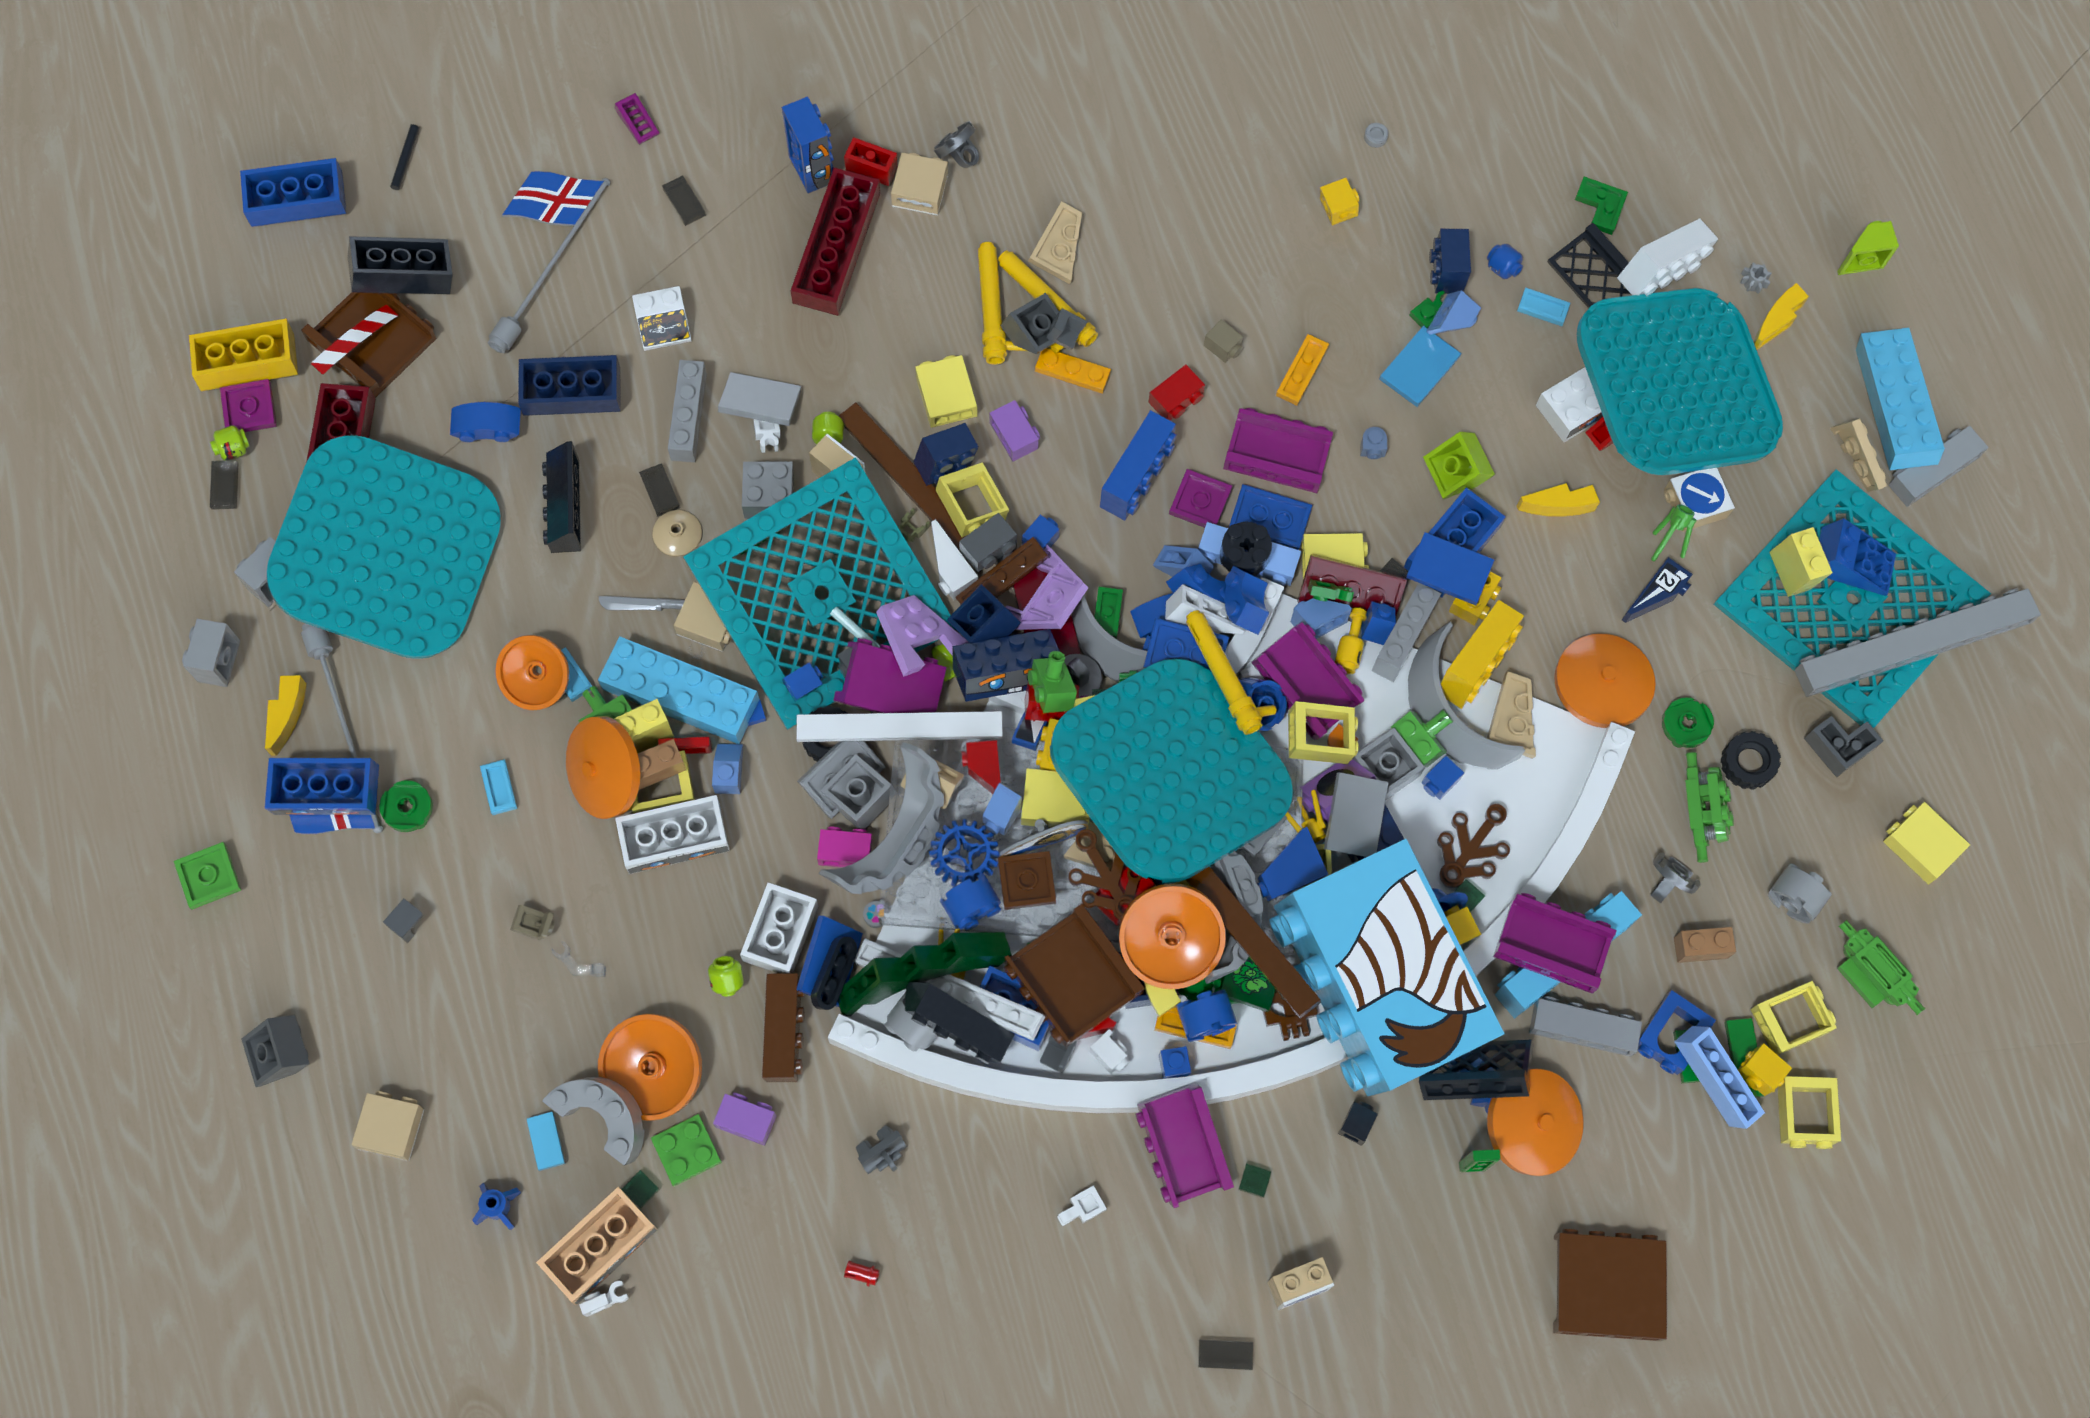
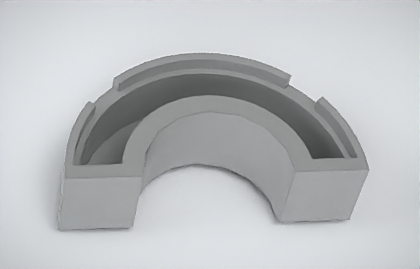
[542,1077,645,1166]

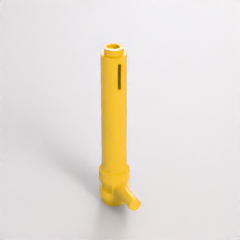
[978,242,1027,365]
[998,250,1098,353]
[1186,610,1276,735]

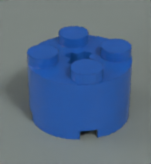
[1239,677,1287,731]
[940,874,1001,931]
[1176,990,1237,1042]

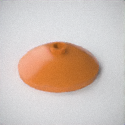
[496,635,569,710]

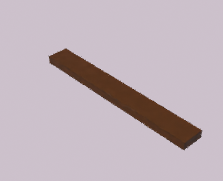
[839,402,966,556]
[1186,867,1321,1018]

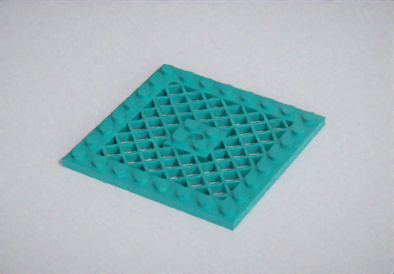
[683,457,956,730]
[1713,469,1991,729]

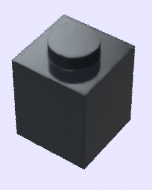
[1338,1101,1378,1146]

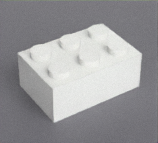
[740,883,818,974]

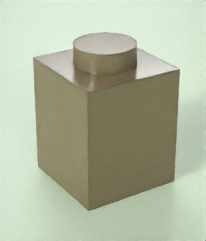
[1204,319,1243,363]

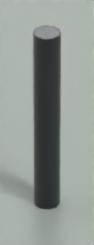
[390,124,419,190]

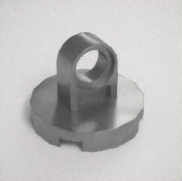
[933,121,979,168]
[1065,654,1102,698]
[1650,853,1701,903]

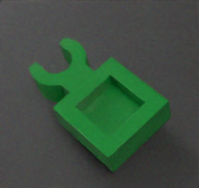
[1409,291,1445,329]
[1308,579,1354,602]

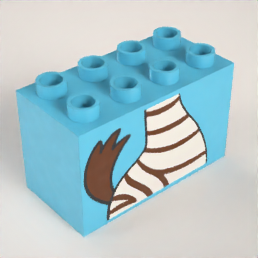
[1269,839,1505,1097]

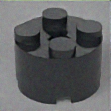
[1220,522,1272,576]

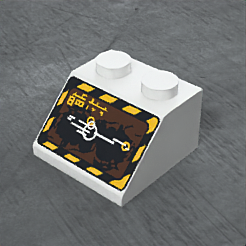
[632,286,691,351]

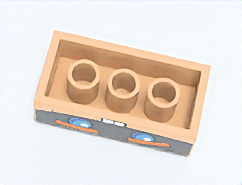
[536,1187,658,1305]

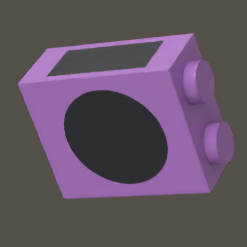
[1299,759,1377,823]

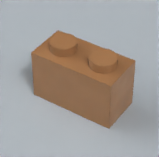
[638,739,686,790]
[1674,927,1736,963]

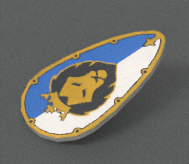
[1000,819,1088,857]

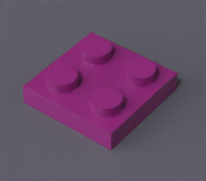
[220,379,277,432]
[1169,469,1232,528]

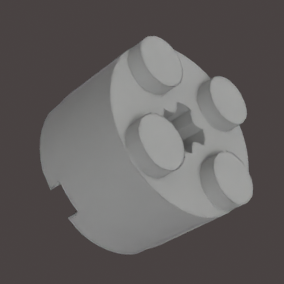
[1768,864,1832,924]
[885,992,938,1051]

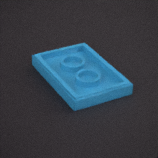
[1379,326,1461,407]

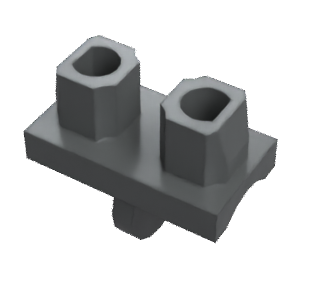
[856,1125,907,1174]

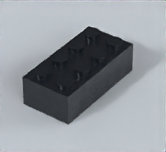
[348,236,453,294]

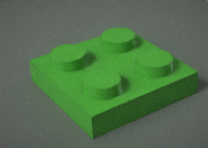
[174,842,241,910]
[651,1114,722,1187]

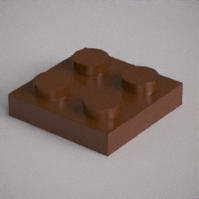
[998,851,1056,910]

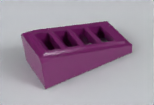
[615,93,659,145]

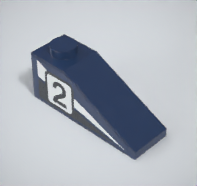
[1622,557,1693,623]

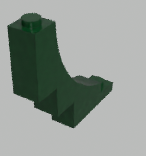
[838,932,1012,1016]

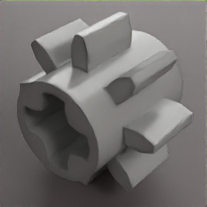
[1740,262,1772,294]

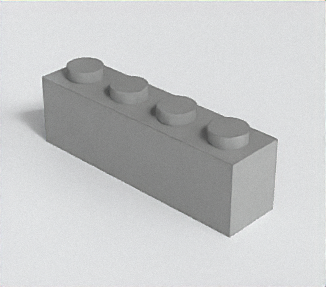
[668,360,707,462]
[1888,426,1989,507]
[1372,583,1441,682]
[1529,997,1642,1057]

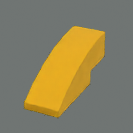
[1754,283,1809,350]
[1517,483,1600,517]
[265,675,307,756]

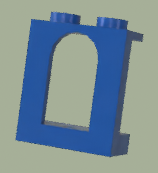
[1638,990,1716,1075]

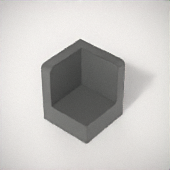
[1046,308,1087,350]
[383,898,423,943]
[1040,1035,1077,1074]

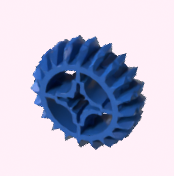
[929,819,1000,888]

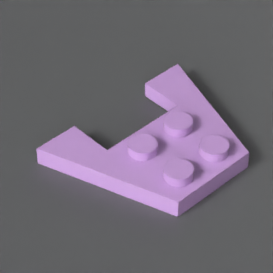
[1006,545,1088,630]
[876,595,969,677]

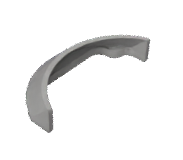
[1071,594,1220,682]
[1408,621,1525,769]
[819,742,944,894]
[1205,851,1263,984]

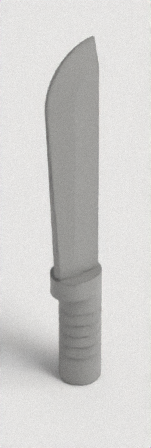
[599,596,685,611]

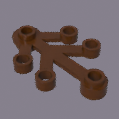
[1437,804,1510,888]
[1068,829,1142,921]

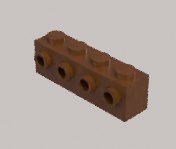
[762,973,805,1082]

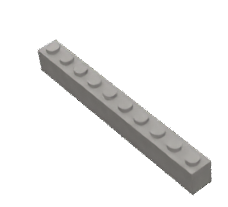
[1794,588,2041,697]

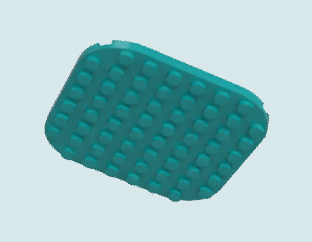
[1576,288,1783,475]
[267,436,501,659]
[1050,659,1293,883]

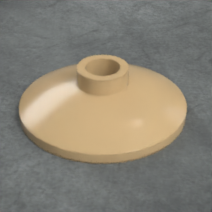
[653,510,702,557]

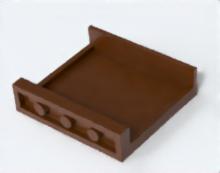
[301,292,437,398]
[1003,904,1144,1047]
[1553,1229,1667,1341]

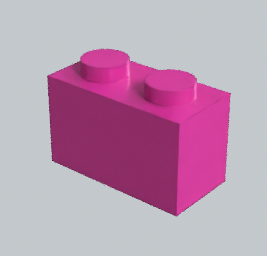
[817,827,873,867]

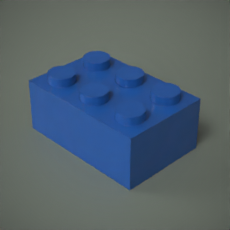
[980,966,1050,1052]

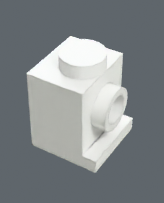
[1090,1029,1130,1074]

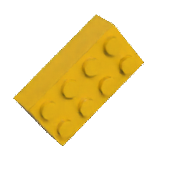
[189,318,298,391]
[1441,600,1524,709]

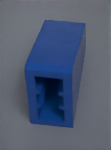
[1257,827,1329,902]

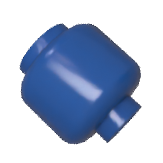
[1487,244,1523,279]

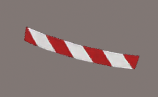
[311,305,398,375]

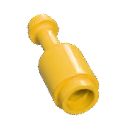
[1335,608,1367,674]

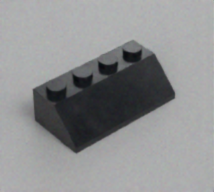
[542,441,581,553]
[905,982,1015,1064]

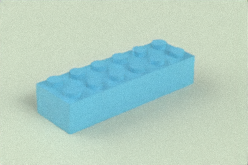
[1856,328,1945,470]
[598,636,759,744]
[1495,891,1642,1019]

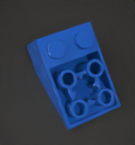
[1819,519,1896,596]

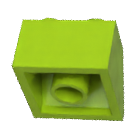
[1837,221,1899,275]
[1423,432,1495,499]

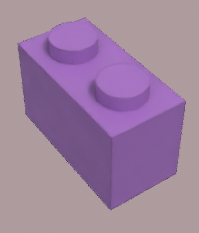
[989,400,1040,462]
[713,1092,776,1146]

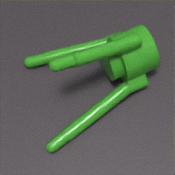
[1651,504,1697,562]

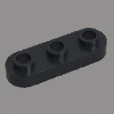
[811,936,857,1010]

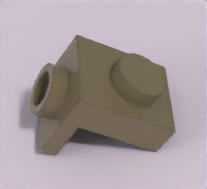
[510,905,555,940]

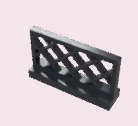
[1547,222,1655,309]
[1419,1039,1533,1100]

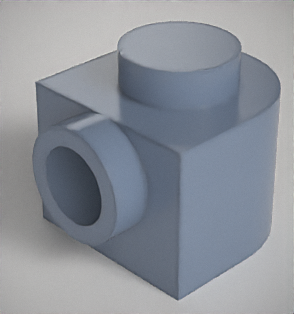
[1360,427,1387,459]

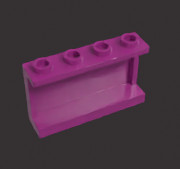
[1223,408,1333,493]
[1251,622,1365,740]
[833,638,947,713]
[1493,893,1617,994]
[1135,1083,1234,1208]

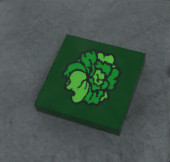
[1220,957,1276,1012]

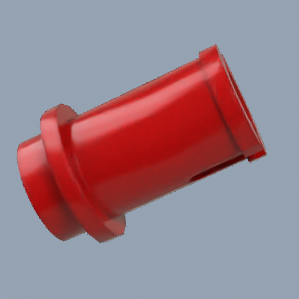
[844,1260,880,1287]

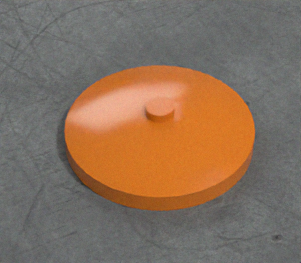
[1554,634,1656,728]
[566,716,640,819]
[1119,884,1226,989]
[598,1014,702,1121]
[1487,1069,1583,1176]

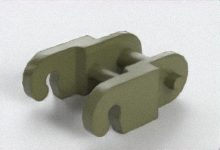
[897,508,931,543]

